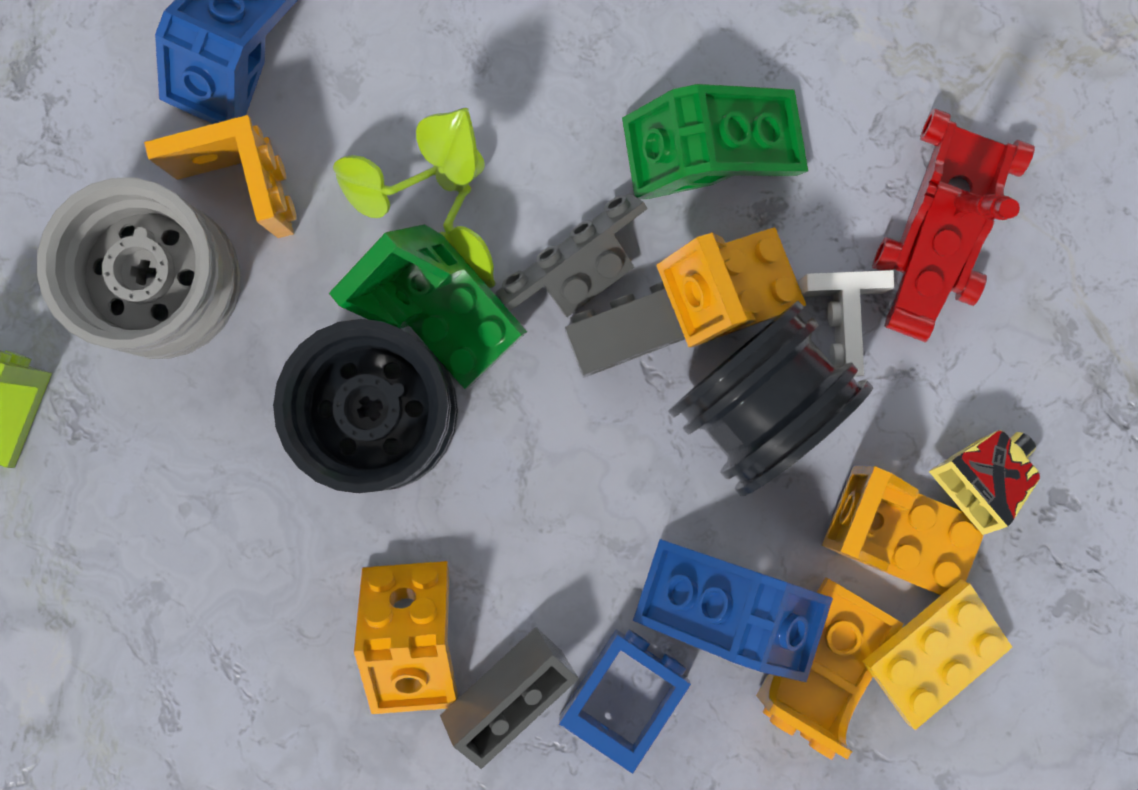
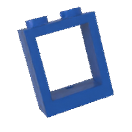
[559,629,691,774]

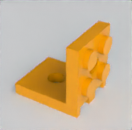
[144,115,297,238]
[354,561,458,714]

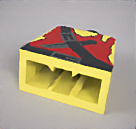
[929,430,1040,535]

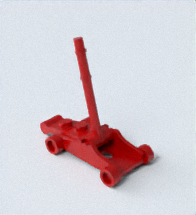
[872,108,1035,343]

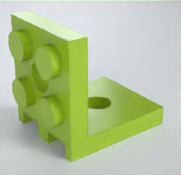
[0,350,52,468]

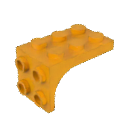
[756,577,904,760]

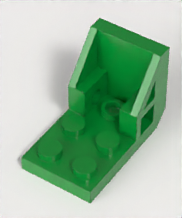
[622,84,808,199]
[329,224,527,389]

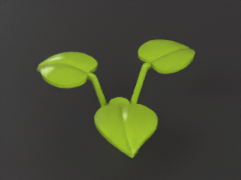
[333,108,496,288]

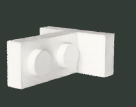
[799,270,894,378]

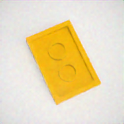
[862,579,1013,730]

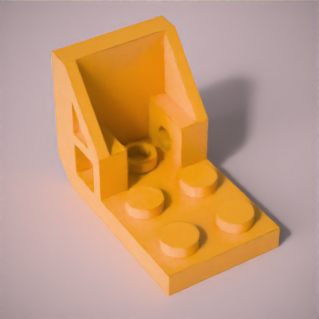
[656,227,806,347]
[822,466,984,596]

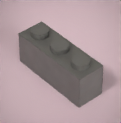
[565,281,685,378]
[440,627,579,769]

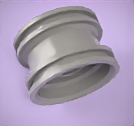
[37,178,240,359]

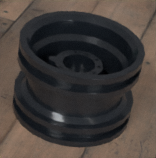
[668,301,873,496]
[273,319,458,494]

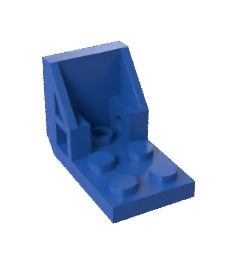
[155,0,298,124]
[633,539,833,682]

